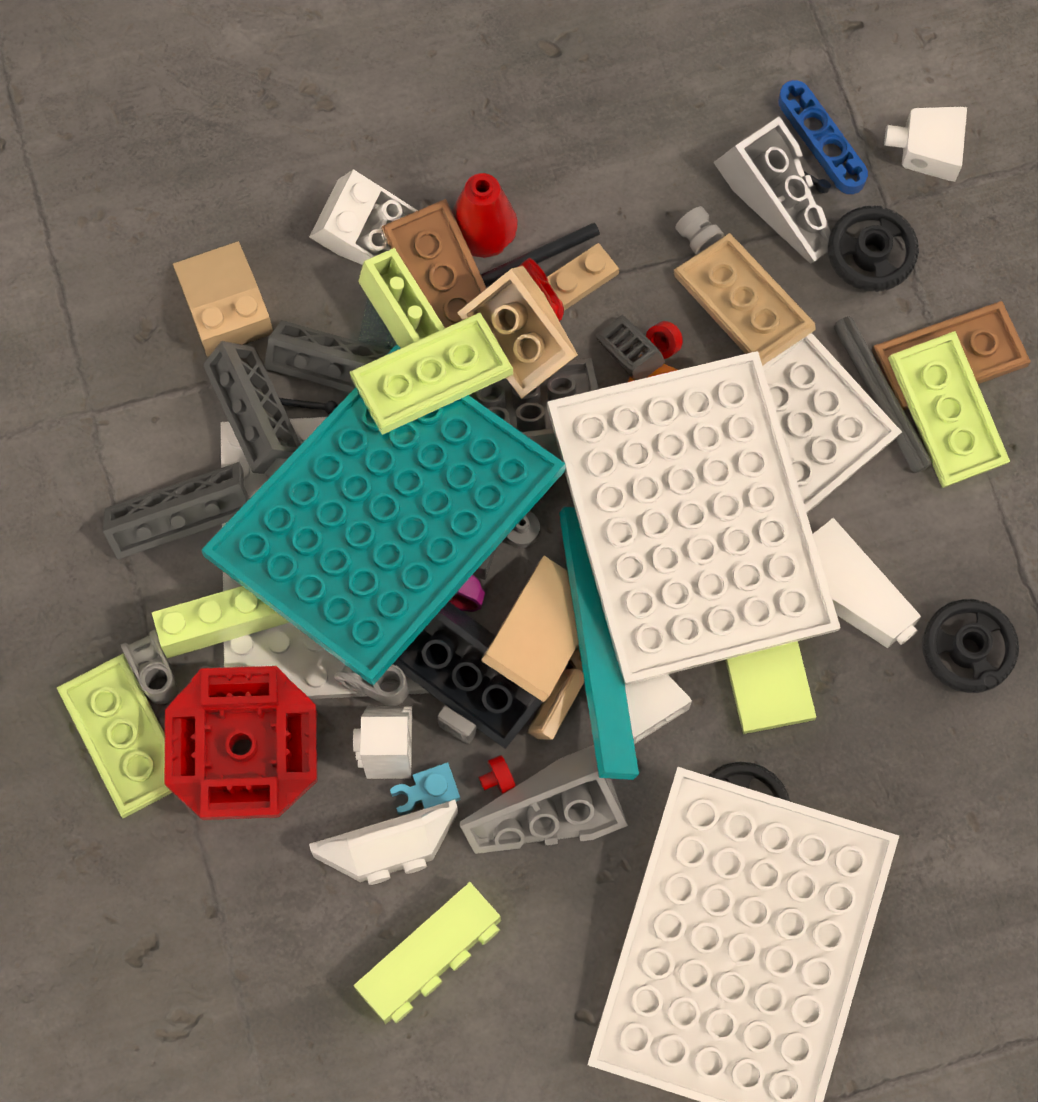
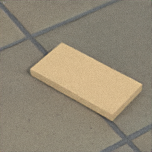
[674,233,816,366]
[481,556,579,702]

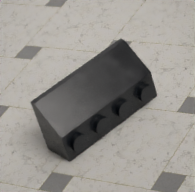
[393,601,542,749]

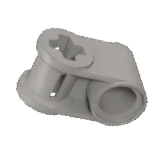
[120,629,178,705]
[334,664,409,706]

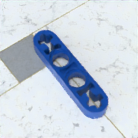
[778,80,868,194]

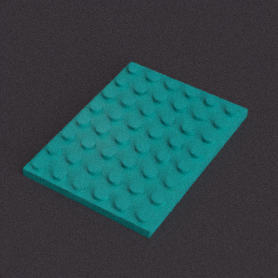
[201,344,566,686]

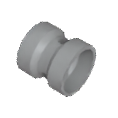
[675,206,724,255]

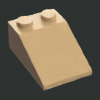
[173,241,273,357]
[457,266,578,399]

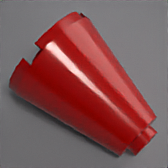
[452,173,518,258]

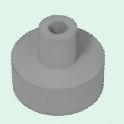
[506,511,540,548]

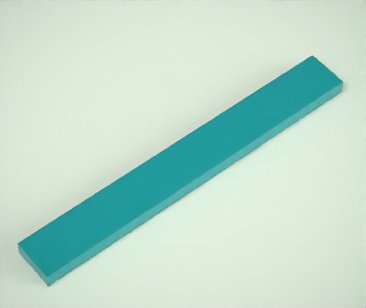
[559,506,639,780]

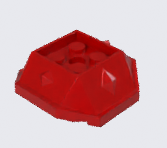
[164,666,318,820]

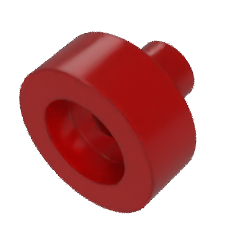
[646,321,683,359]
[478,755,516,795]

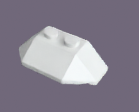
[309,799,458,885]

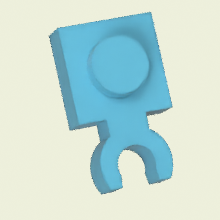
[390,762,461,815]

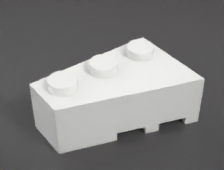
[353,706,412,779]

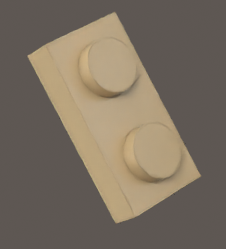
[547,243,619,311]

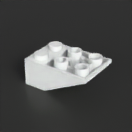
[309,169,418,265]

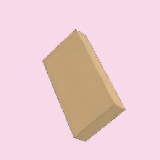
[528,669,584,740]

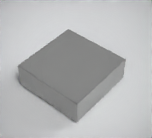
[438,706,477,744]

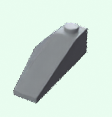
[713,116,831,264]
[460,745,628,854]

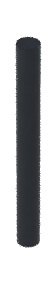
[481,223,600,287]

